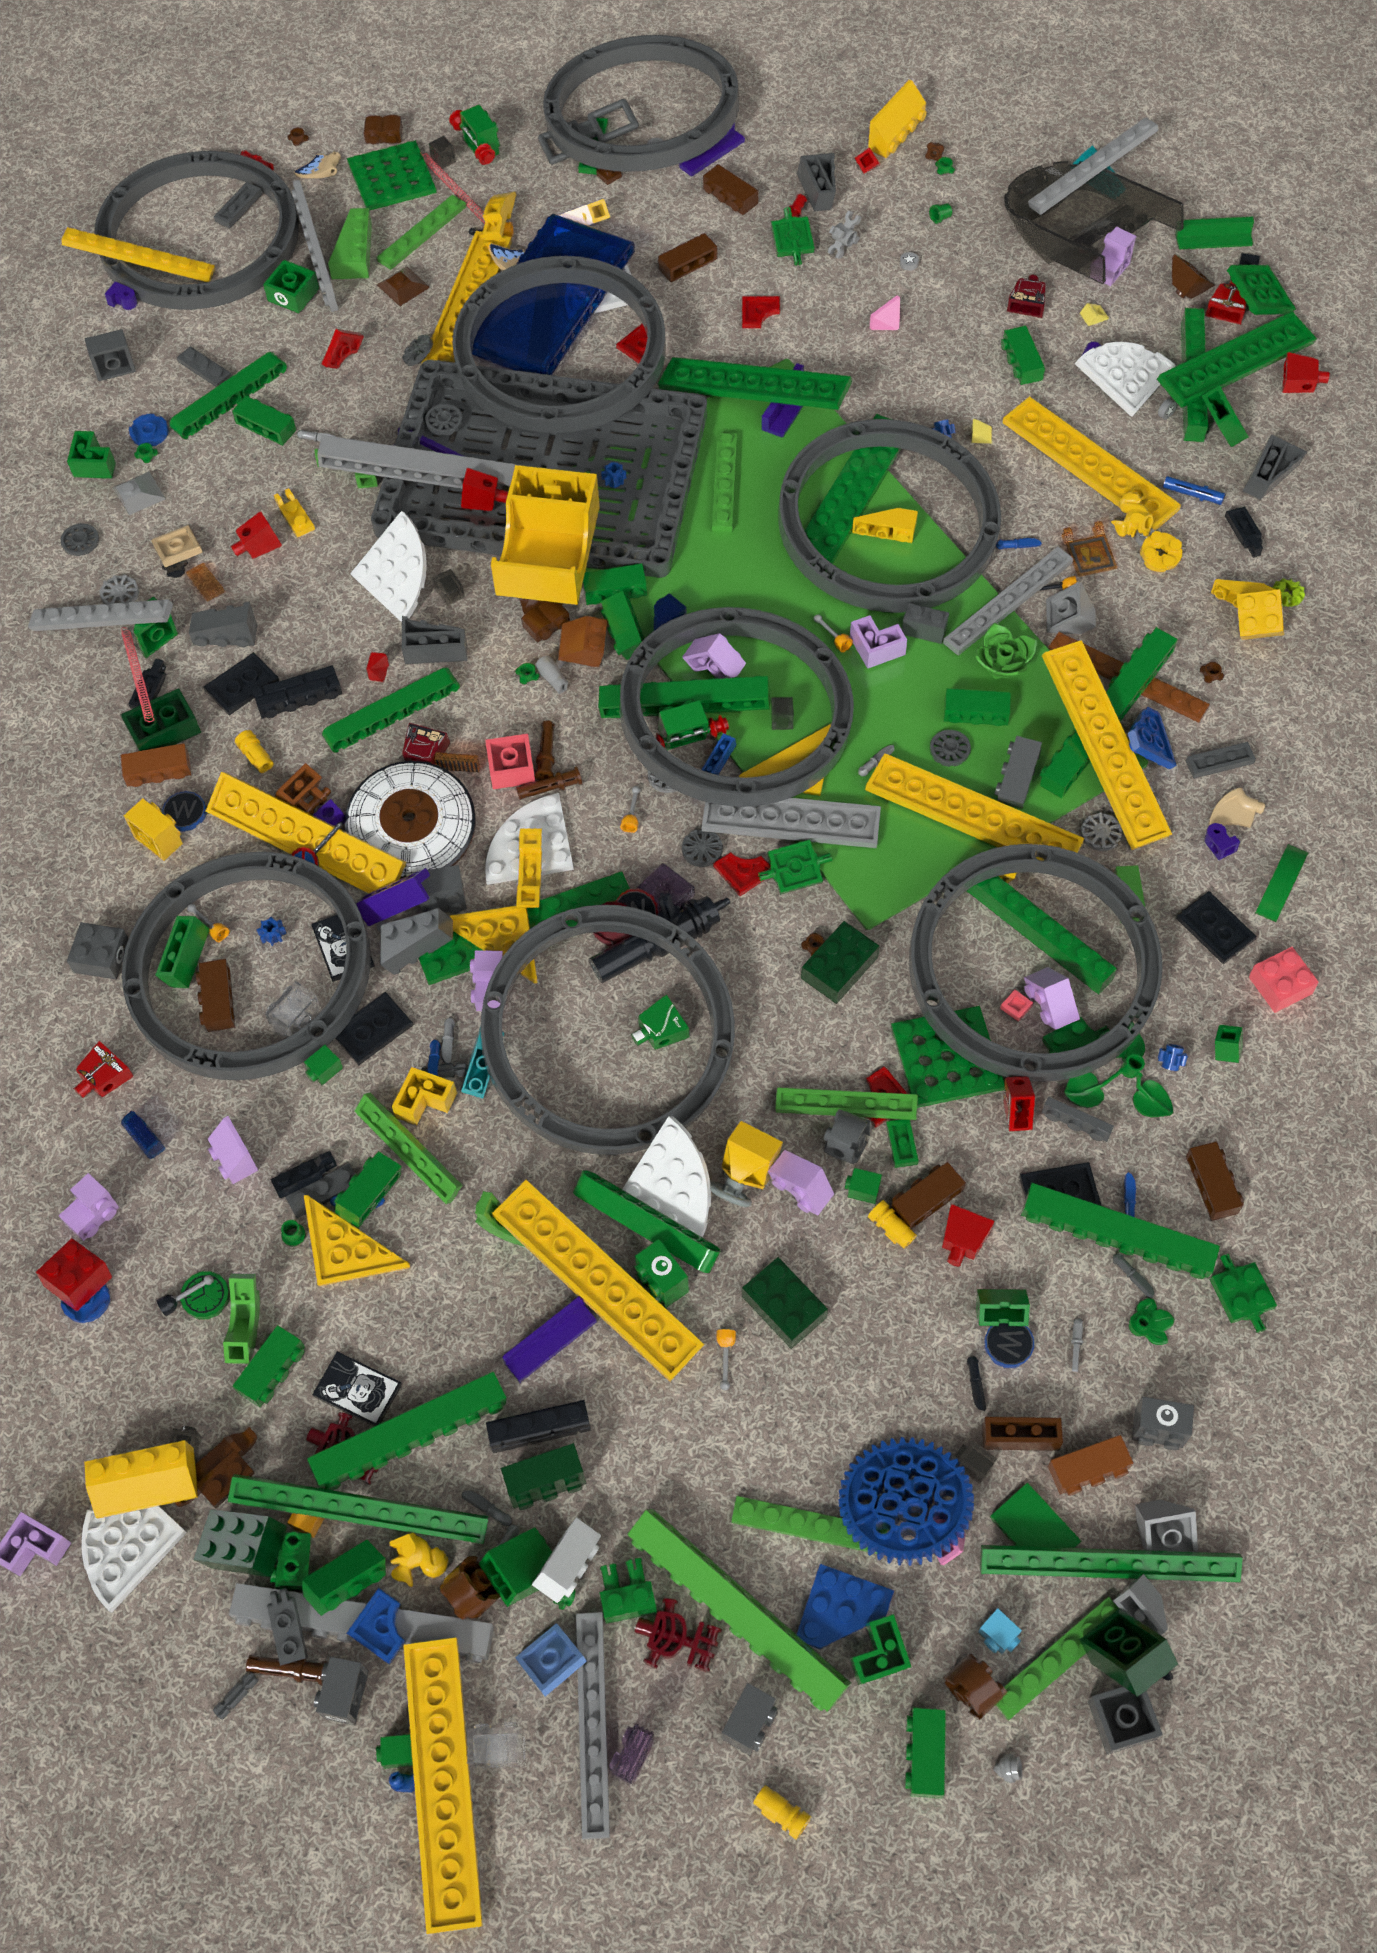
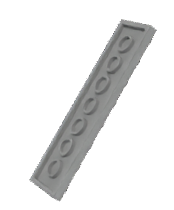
[291,179,338,312]
[702,798,881,848]

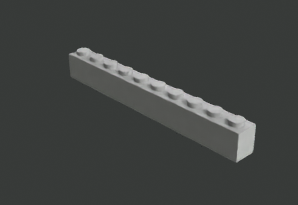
[317,435,522,491]
[229,1583,494,1663]

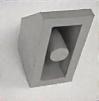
[1113,1574,1168,1635]

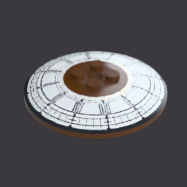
[345,761,476,880]

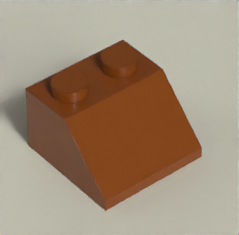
[558,616,607,667]

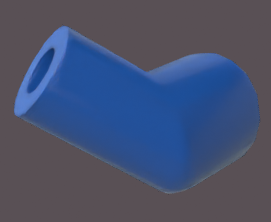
[389,1772,415,1793]

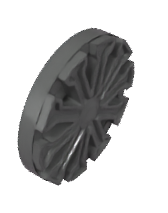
[402,334,433,366]
[425,404,463,436]
[61,523,99,556]
[930,730,971,767]
[682,829,723,867]

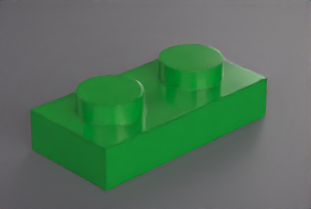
[886,1119,919,1168]

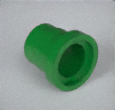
[929,203,952,224]
[281,1220,306,1247]

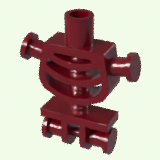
[306,1412,378,1485]
[635,1598,722,1672]

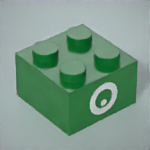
[263,260,319,314]
[634,1239,689,1308]

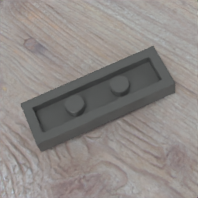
[214,182,262,228]
[177,346,232,387]
[1186,742,1256,779]
[1042,1097,1114,1142]
[285,1163,355,1218]

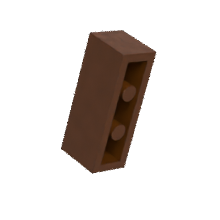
[703,164,758,215]
[658,233,717,283]
[196,959,235,1032]
[1186,1141,1244,1221]
[891,1162,966,1230]
[982,1417,1063,1451]

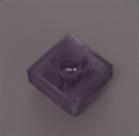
[636,863,695,916]
[609,1723,655,1788]

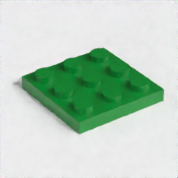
[1227,265,1296,315]

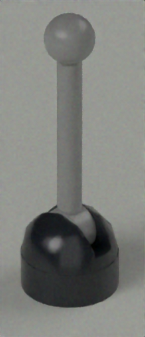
[156,1275,214,1316]

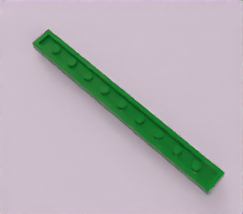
[228,1474,489,1544]
[980,1545,1243,1582]

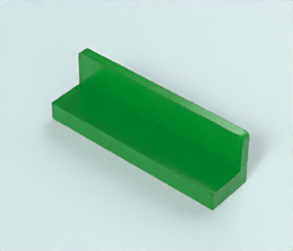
[1175,217,1254,250]

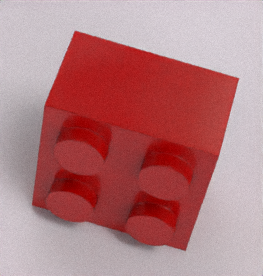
[36,1238,112,1311]

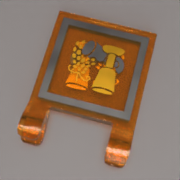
[1061,521,1118,577]

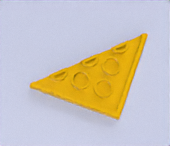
[739,724,831,796]
[449,906,538,984]
[304,1195,411,1286]

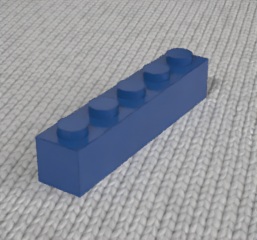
[701,733,737,775]

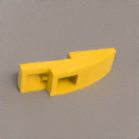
[482,192,516,240]

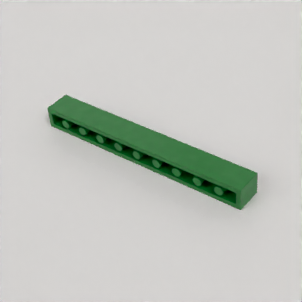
[1040,627,1178,799]

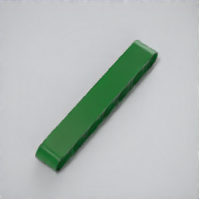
[169,352,287,440]
[322,668,460,753]
[573,1170,721,1273]

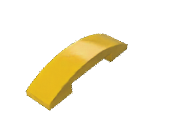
[516,828,542,908]

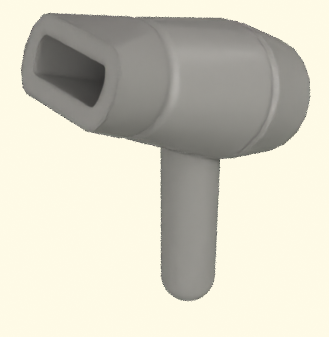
[536,656,568,694]

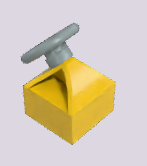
[710,1121,783,1207]

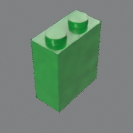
[1202,385,1249,447]
[479,1527,552,1607]

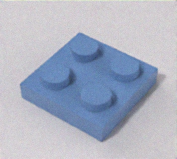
[515,1623,587,1697]

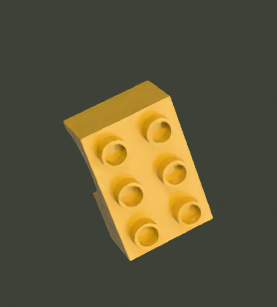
[491,465,600,605]

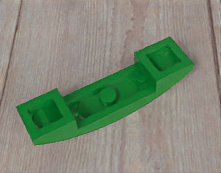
[1255,844,1308,922]

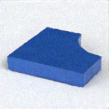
[347,1588,405,1665]

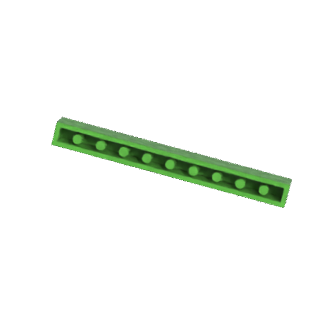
[627,1509,851,1712]

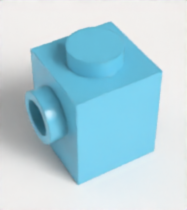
[978,1608,1022,1654]

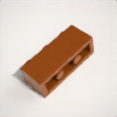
[121,743,191,787]
[1048,1435,1134,1496]

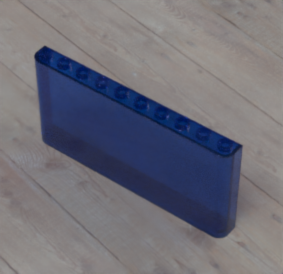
[472,213,635,375]

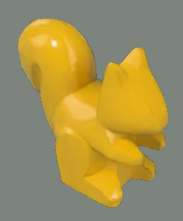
[1111,491,1154,537]
[389,1533,449,1587]

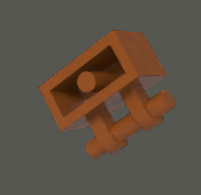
[275,763,331,815]

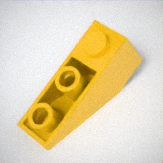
[548,199,610,237]
[852,508,918,543]
[1211,579,1282,608]

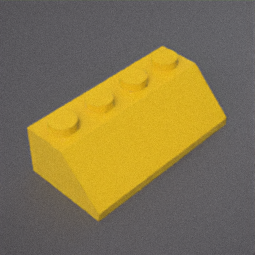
[868,79,927,158]
[84,1440,198,1519]

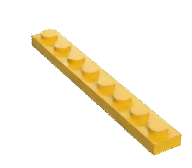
[61,227,215,282]

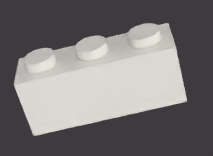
[532,1518,601,1603]

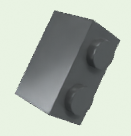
[902,603,949,644]

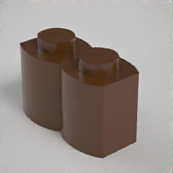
[364,115,403,145]
[521,601,570,643]

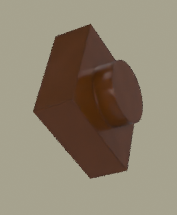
[596,169,622,185]

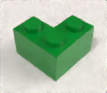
[67,431,116,479]
[849,1614,912,1685]

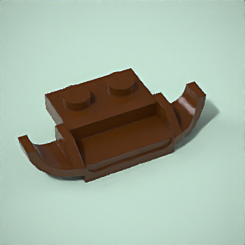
[175,1427,258,1509]

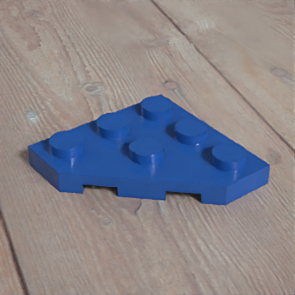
[1128,707,1177,769]
[797,1564,894,1650]

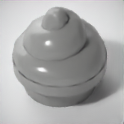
[993,1754,1022,1783]

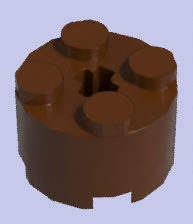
[440,1556,500,1620]
[943,1653,1007,1720]

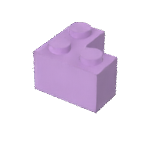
[1091,226,1136,286]
[850,615,907,669]
[682,633,746,679]
[470,951,503,1011]
[1024,967,1080,1030]
[768,1150,834,1215]
[59,1173,119,1241]
[0,1512,71,1577]

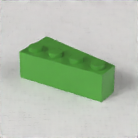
[328,208,372,279]

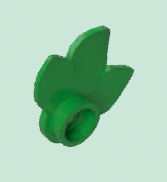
[1129,1298,1175,1345]

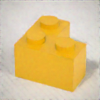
[392,1067,457,1126]

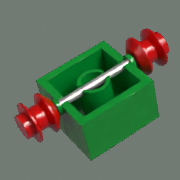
[449,105,500,165]
[655,700,729,751]

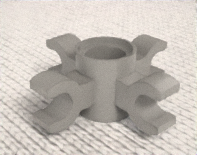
[828,211,861,259]

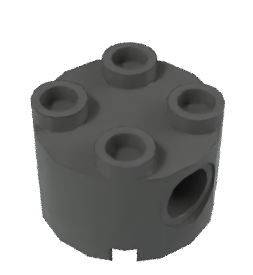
[824,1109,872,1165]

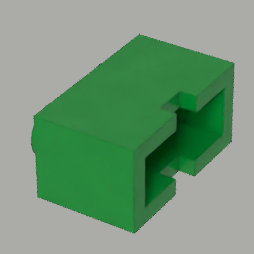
[976,1289,1030,1326]

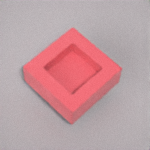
[1000,990,1033,1022]

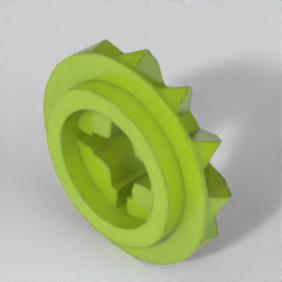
[1272,578,1305,607]

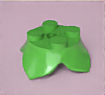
[975,623,1037,680]

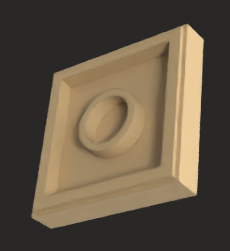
[151,525,203,567]

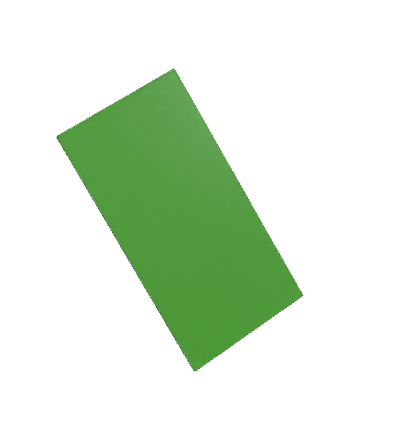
[573,359,1148,930]

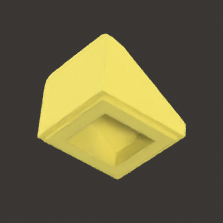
[1080,303,1109,326]
[971,419,992,444]

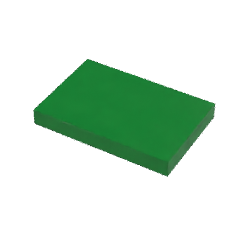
[990,1483,1082,1577]

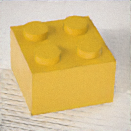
[1237,589,1285,640]
[123,798,183,861]

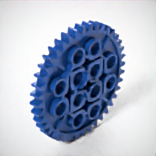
[838,1437,974,1566]

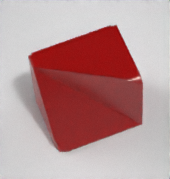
[854,147,880,174]
[366,652,389,682]

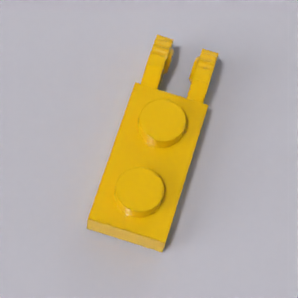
[273,488,315,538]

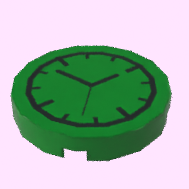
[180,1271,230,1320]

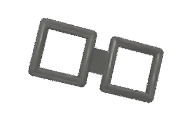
[538,99,639,165]

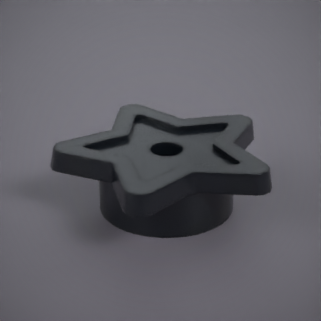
[162,560,188,578]

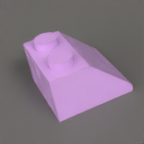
[208,1116,258,1184]

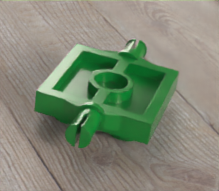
[771,207,814,266]
[758,840,832,895]
[1042,1017,1110,1053]
[1209,1254,1277,1333]

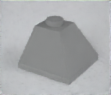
[113,471,165,515]
[1046,582,1096,634]
[1135,1500,1198,1552]

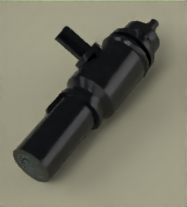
[589,893,731,983]

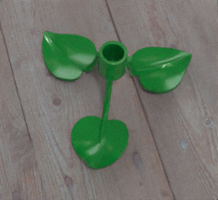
[1064,1021,1173,1118]

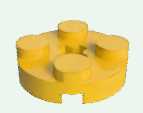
[1140,531,1182,572]

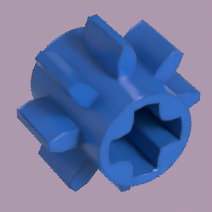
[931,419,956,439]
[601,462,627,488]
[257,917,287,946]
[1158,1043,1188,1071]

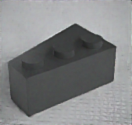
[797,153,836,212]
[1243,434,1307,500]
[189,601,258,647]
[402,616,467,664]
[995,736,1042,809]
[380,908,453,975]

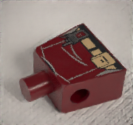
[1007,275,1045,318]
[402,723,450,765]

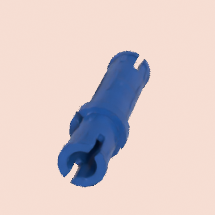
[1163,476,1226,505]

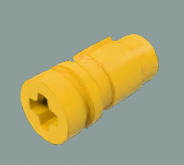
[234,730,274,773]
[868,1200,917,1249]
[753,1785,812,1840]

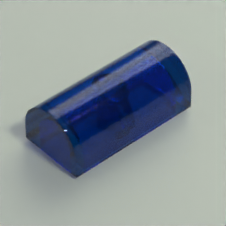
[121,1110,165,1159]

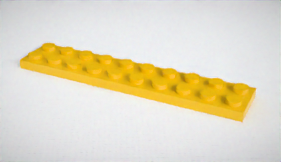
[421,231,512,364]
[1003,396,1181,531]
[1042,640,1172,850]
[865,753,1084,861]
[206,772,407,893]
[492,1180,704,1382]
[403,1637,483,1934]

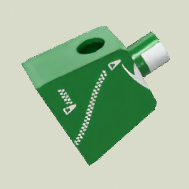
[631,995,689,1050]

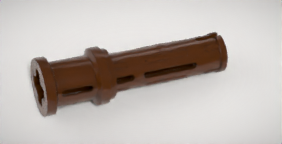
[535,721,555,781]
[516,766,583,800]
[246,1655,328,1686]

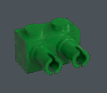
[270,1532,311,1591]
[600,1558,657,1624]

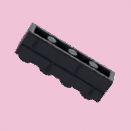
[252,665,342,719]
[486,1400,591,1453]

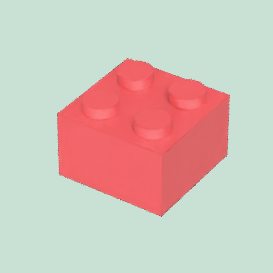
[485,734,535,790]
[1249,947,1319,1013]

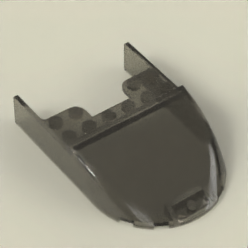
[1004,161,1184,284]

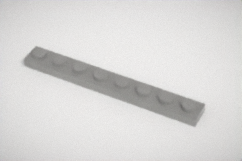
[1028,117,1158,215]
[943,547,1073,656]
[28,599,173,631]
[576,1612,610,1840]

